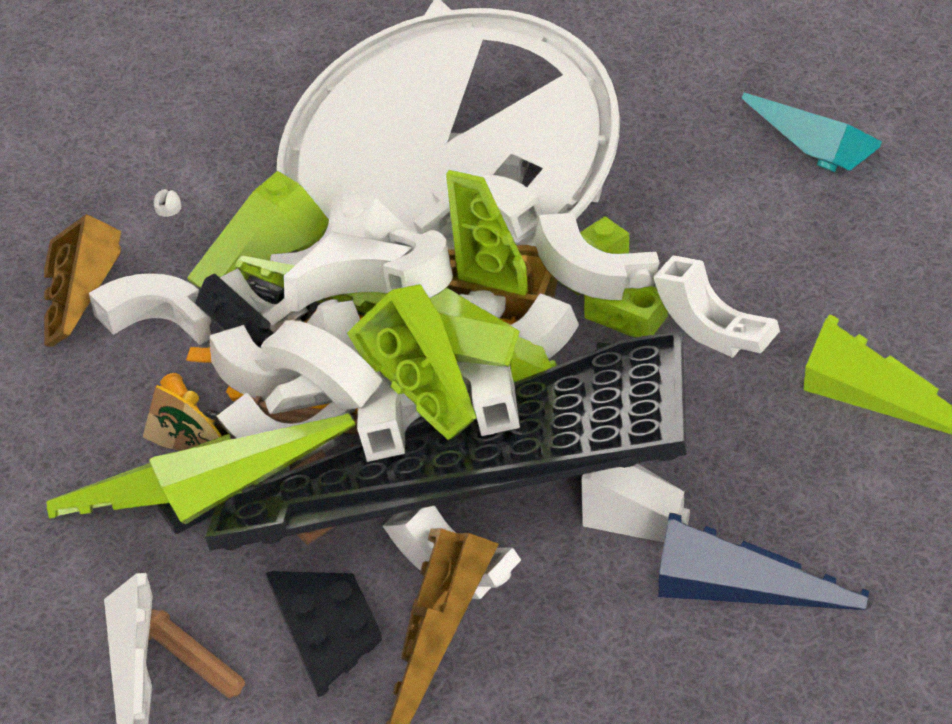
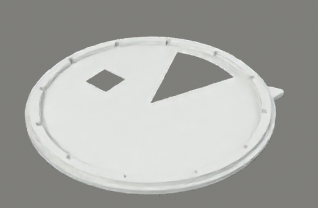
[277,0,620,250]

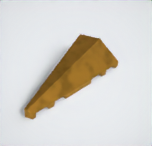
[386,528,499,724]

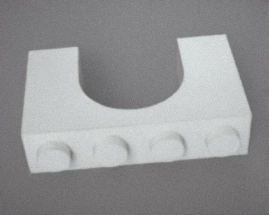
[357,362,520,462]

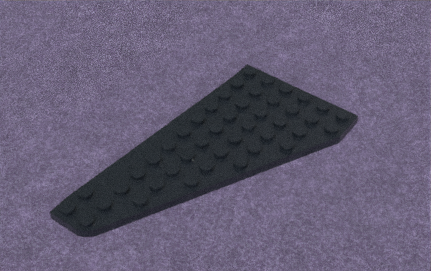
[205,330,687,550]

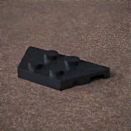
[266,571,382,697]

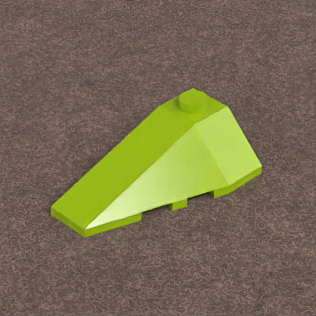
[446,170,528,295]
[187,171,329,289]
[347,284,477,440]
[430,288,520,367]

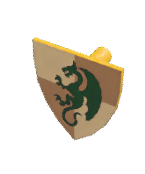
[143,385,222,451]

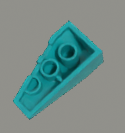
[742,92,882,172]

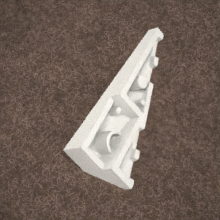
[104,573,153,724]

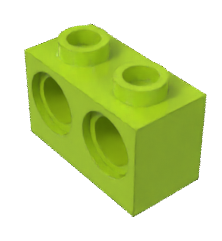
[584,286,668,338]

